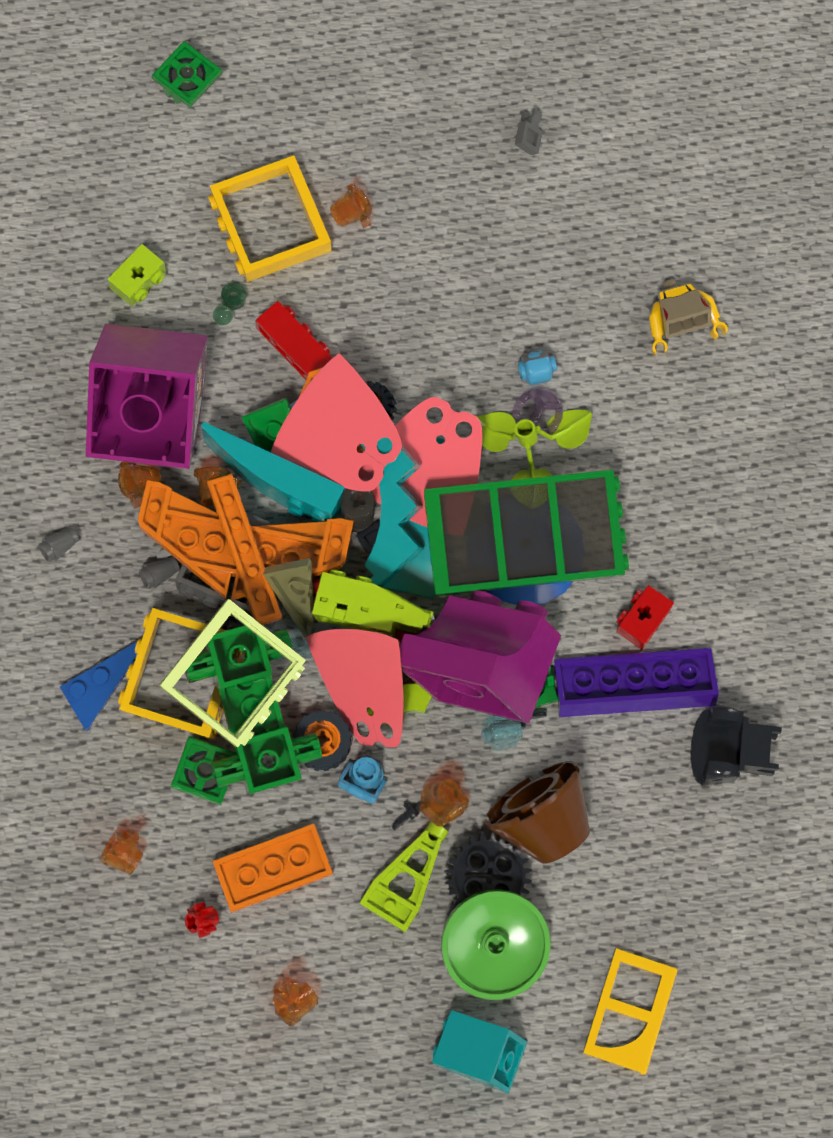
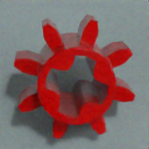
[185,902,219,938]

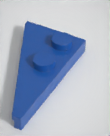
[60,642,137,731]

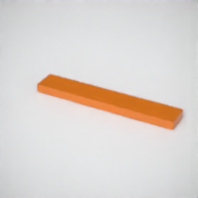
[207,474,282,625]

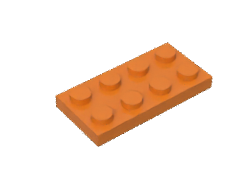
[212,824,333,913]

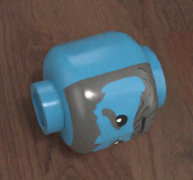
[518,349,557,385]

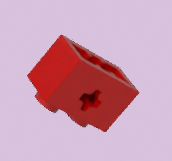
[616,585,674,650]

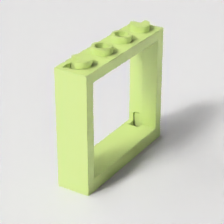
[158,599,306,747]

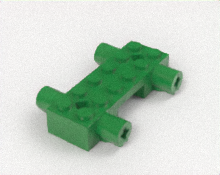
[185,622,322,794]

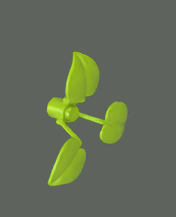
[476,410,592,509]

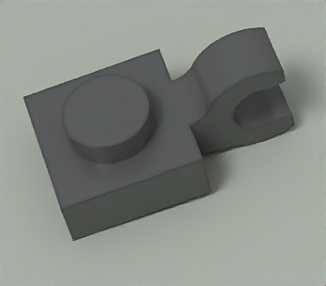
[514,108,543,155]

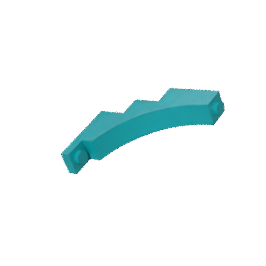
[361,437,424,588]

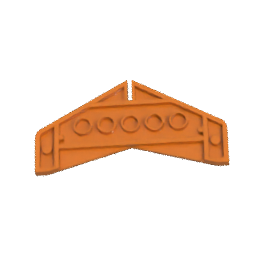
[138,480,354,601]

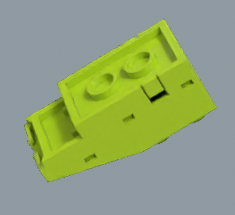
[312,570,435,638]

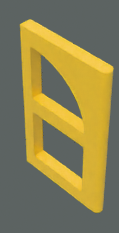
[583,948,678,1075]

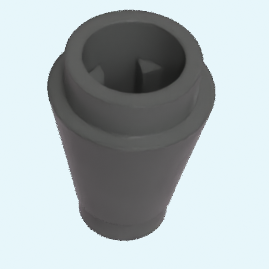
[38,528,79,562]
[139,557,180,589]

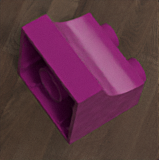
[399,590,561,724]

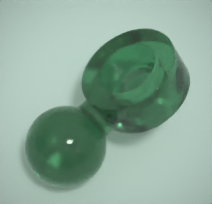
[213,283,246,326]

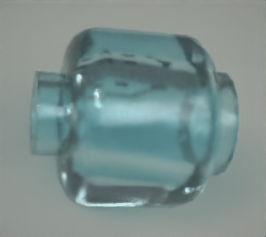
[481,716,523,751]

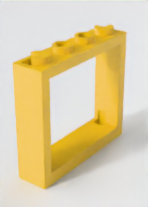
[207,155,331,282]
[118,608,243,740]

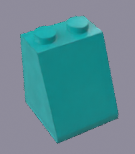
[432,1010,527,1094]

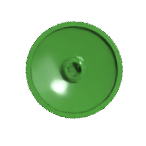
[441,889,551,1000]

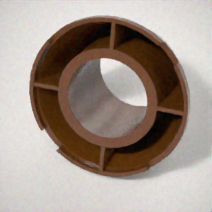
[484,761,590,864]

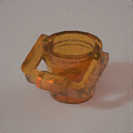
[330,183,372,229]
[118,461,161,509]
[194,466,242,507]
[419,779,469,827]
[99,829,143,875]
[273,978,318,1026]

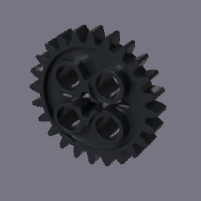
[444,832,532,905]

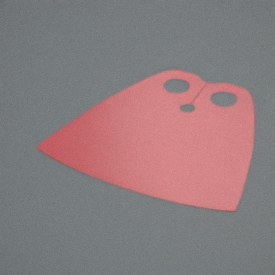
[271,353,402,491]
[358,397,482,536]
[305,629,403,747]

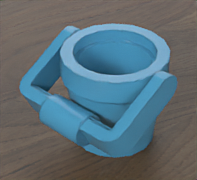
[338,757,387,803]

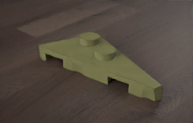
[263,558,315,639]

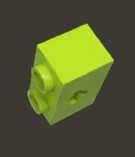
[107,244,166,307]

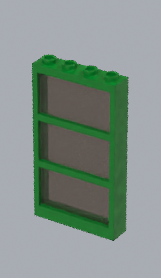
[423,470,629,596]

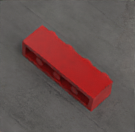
[255,301,333,380]

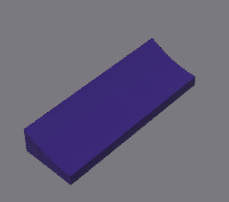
[554,648,719,717]

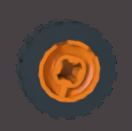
[293,710,351,771]

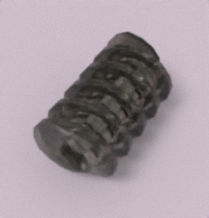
[341,489,375,533]

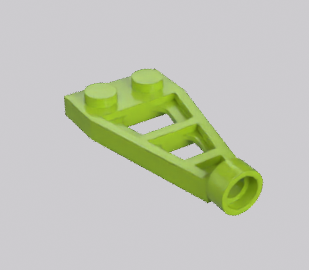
[359,821,449,933]

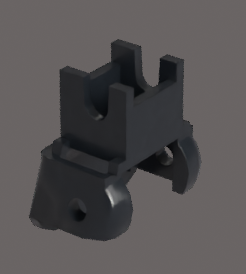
[690,704,782,786]

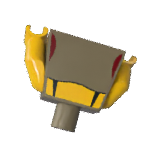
[649,280,728,356]

